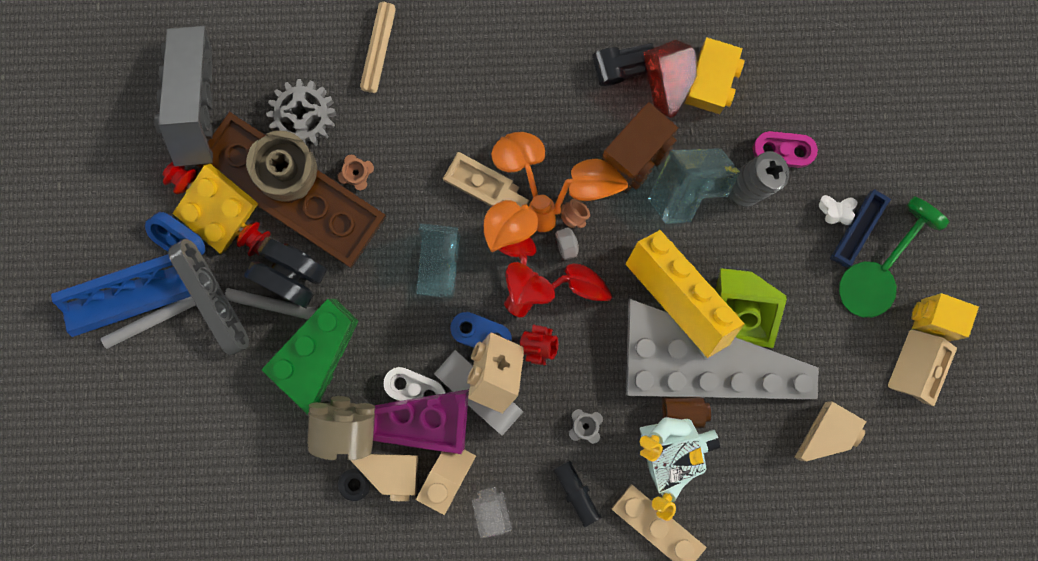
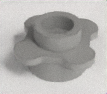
[569,409,603,444]

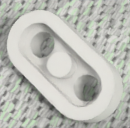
[384,367,445,401]

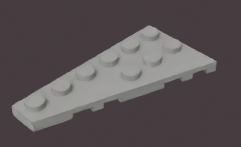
[626,299,819,399]

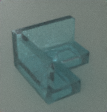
[649,148,740,224]
[416,224,460,298]

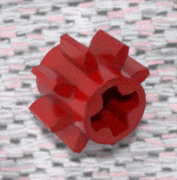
[520,325,559,366]

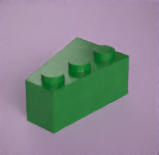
[262,299,358,415]

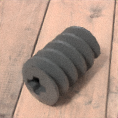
[727,151,789,207]

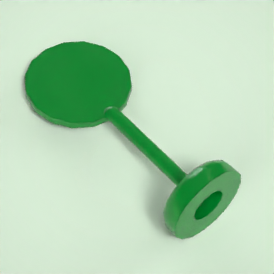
[839,196,950,318]

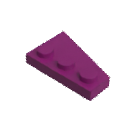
[373,389,469,454]

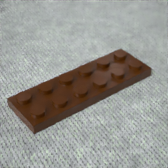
[196,111,387,268]

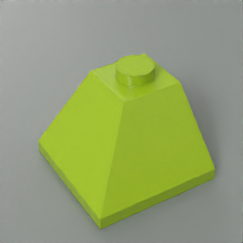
[715,268,787,348]

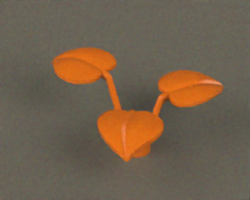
[484,132,628,252]

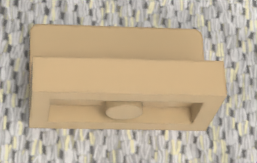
[888,330,957,406]

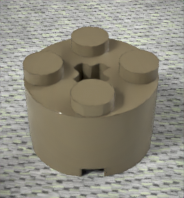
[246,131,317,201]
[307,396,375,460]

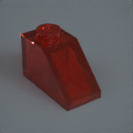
[643,40,697,118]

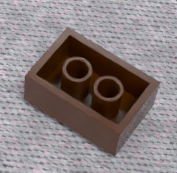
[601,102,678,193]

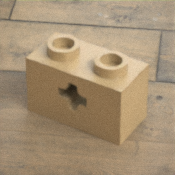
[467,332,524,414]

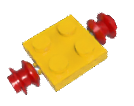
[162,162,271,256]

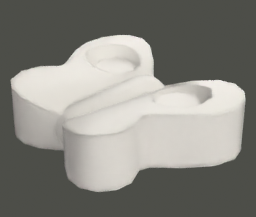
[819,195,857,225]

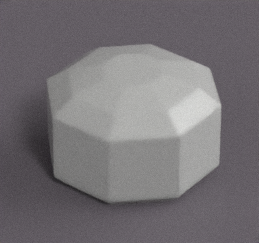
[555,228,579,261]

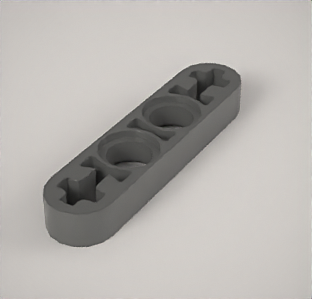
[168,239,249,355]

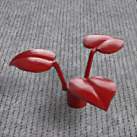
[498,237,613,317]

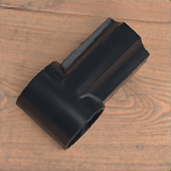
[592,43,659,86]

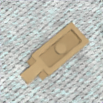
[443,152,529,207]

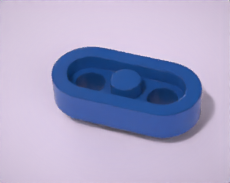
[145,212,205,255]
[450,312,512,348]

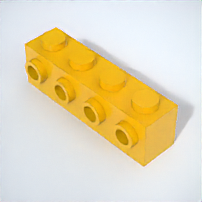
[625,230,745,358]

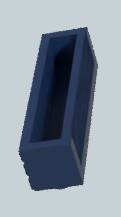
[830,189,891,268]

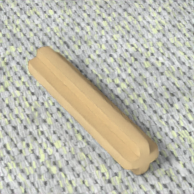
[360,2,396,93]

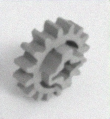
[266,79,336,146]

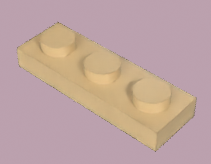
[611,484,707,561]

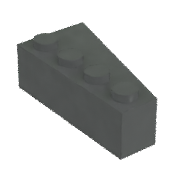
[154,26,213,166]

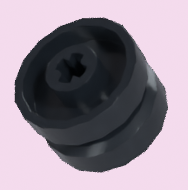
[243,236,328,309]

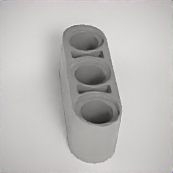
[434,350,523,436]

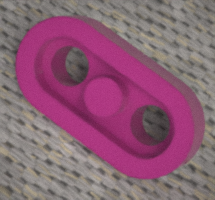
[753,131,818,168]

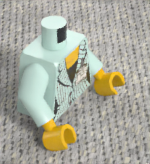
[639,417,720,521]

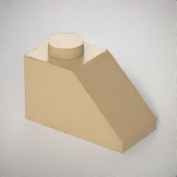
[795,402,866,461]
[416,449,476,515]
[351,454,418,501]

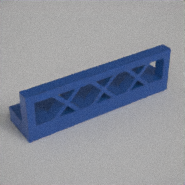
[51,254,191,337]

